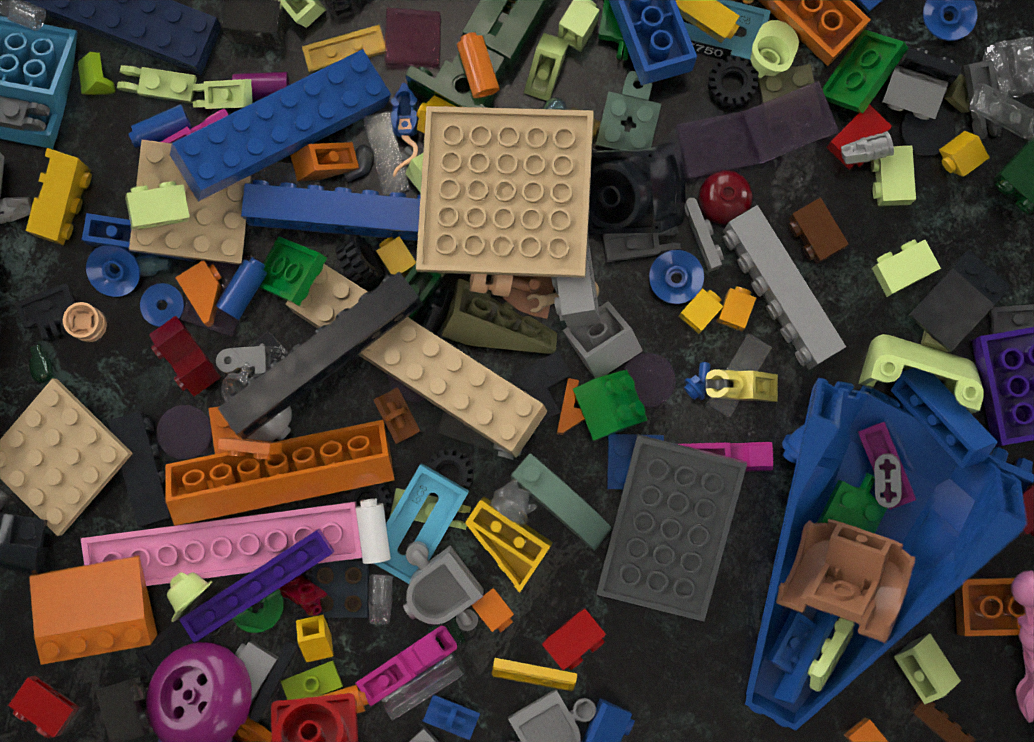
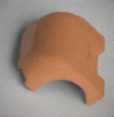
[776,519,915,643]

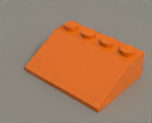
[29,555,157,665]

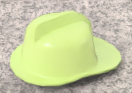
[751,20,799,78]
[167,572,212,622]

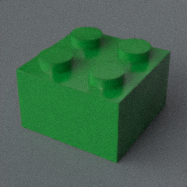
[573,370,648,441]

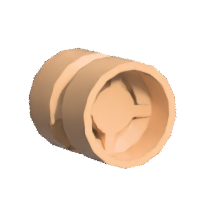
[470,274,513,297]
[63,302,107,342]

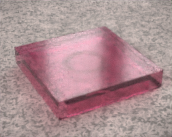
[384,7,441,67]

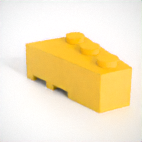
[26,148,92,245]
[465,496,553,593]

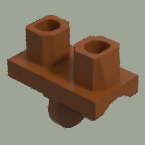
[373,387,421,444]

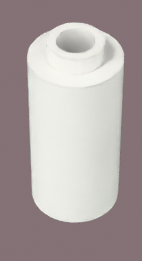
[355,499,391,564]

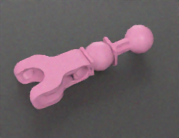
[1011,571,1034,723]

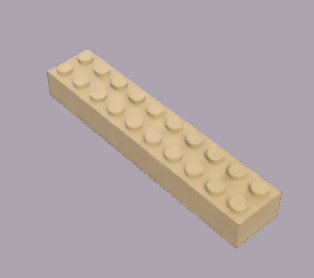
[286,264,548,458]

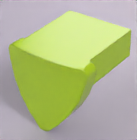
[78,52,116,95]

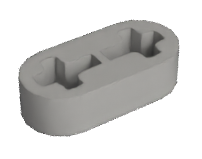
[874,453,902,508]

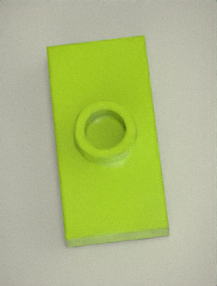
[281,660,343,700]

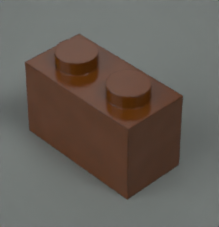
[788,197,849,265]

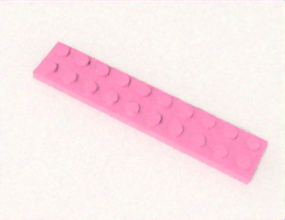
[81,502,362,586]

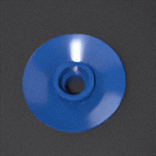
[923,0,977,41]
[86,245,140,297]
[649,250,704,304]

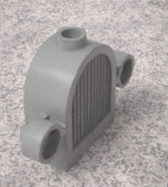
[403,541,484,631]
[508,689,596,742]

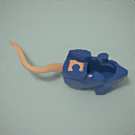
[391,83,418,177]

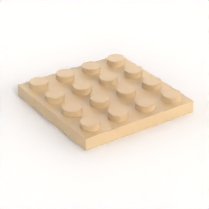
[129,140,251,265]
[0,379,133,536]

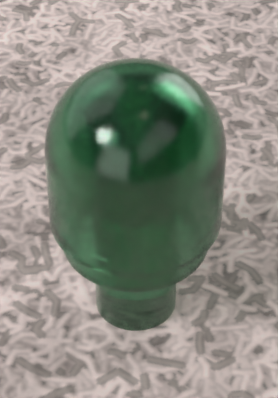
[28,344,53,383]

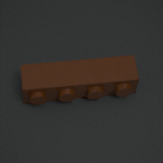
[910,698,976,742]

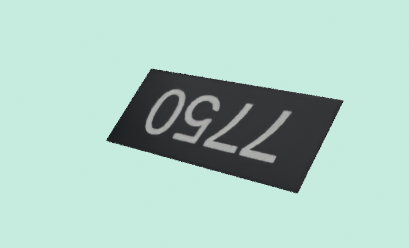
[691,40,732,60]

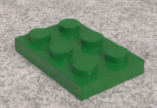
[819,29,908,114]
[259,236,327,306]

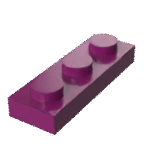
[858,421,916,510]

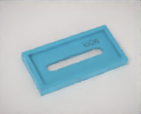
[684,0,771,63]
[373,463,469,584]

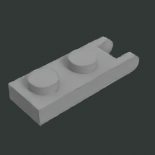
[684,198,724,272]

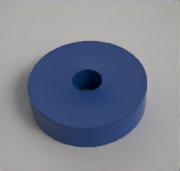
[140,283,186,327]

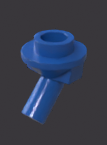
[684,362,710,400]

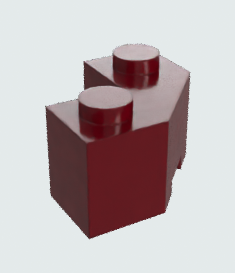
[149,315,221,397]

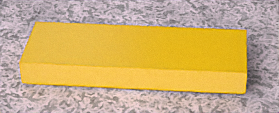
[302,25,387,74]
[492,658,577,691]

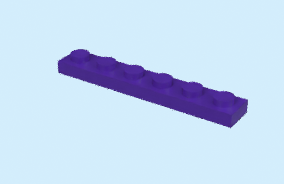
[179,528,335,643]

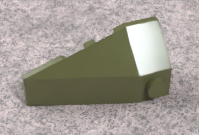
[442,279,557,354]

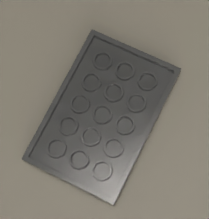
[596,434,747,622]

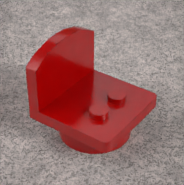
[271,693,358,742]

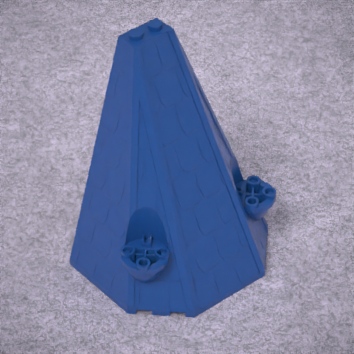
[745,378,1027,731]

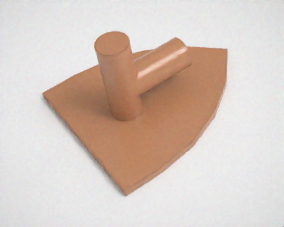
[502,275,554,319]

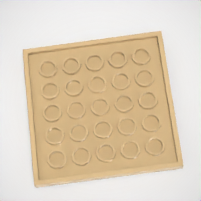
[416,106,594,278]

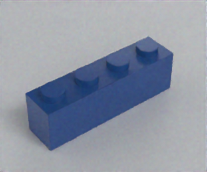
[82,213,197,262]
[891,368,997,469]

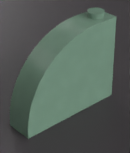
[511,454,613,551]

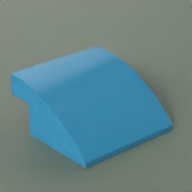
[0,16,77,149]

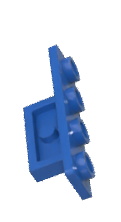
[766,610,839,705]

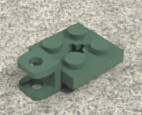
[596,71,661,150]

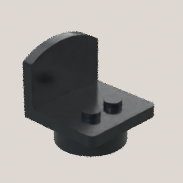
[588,142,686,234]

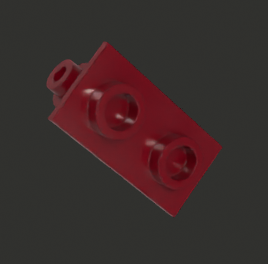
[278,575,327,616]

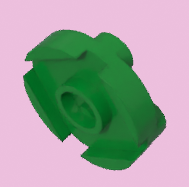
[232,589,285,633]

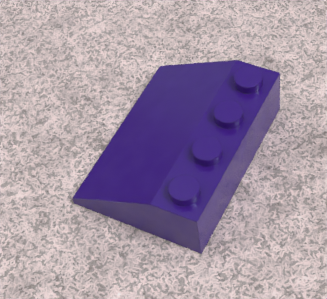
[971,327,1034,447]

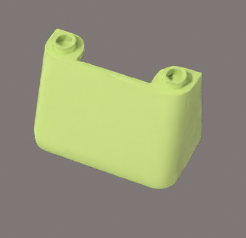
[858,334,984,413]

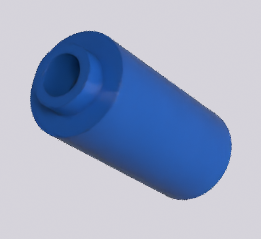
[129,104,192,148]
[215,257,267,320]

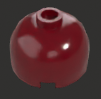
[697,170,753,226]

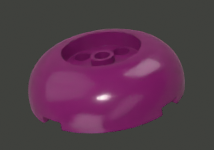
[146,642,252,742]

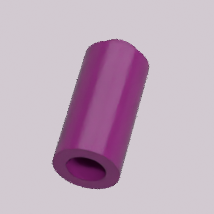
[229,72,289,100]

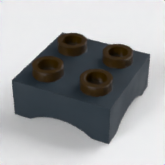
[311,561,369,618]

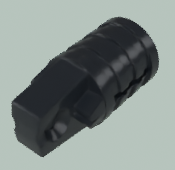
[416,285,454,336]

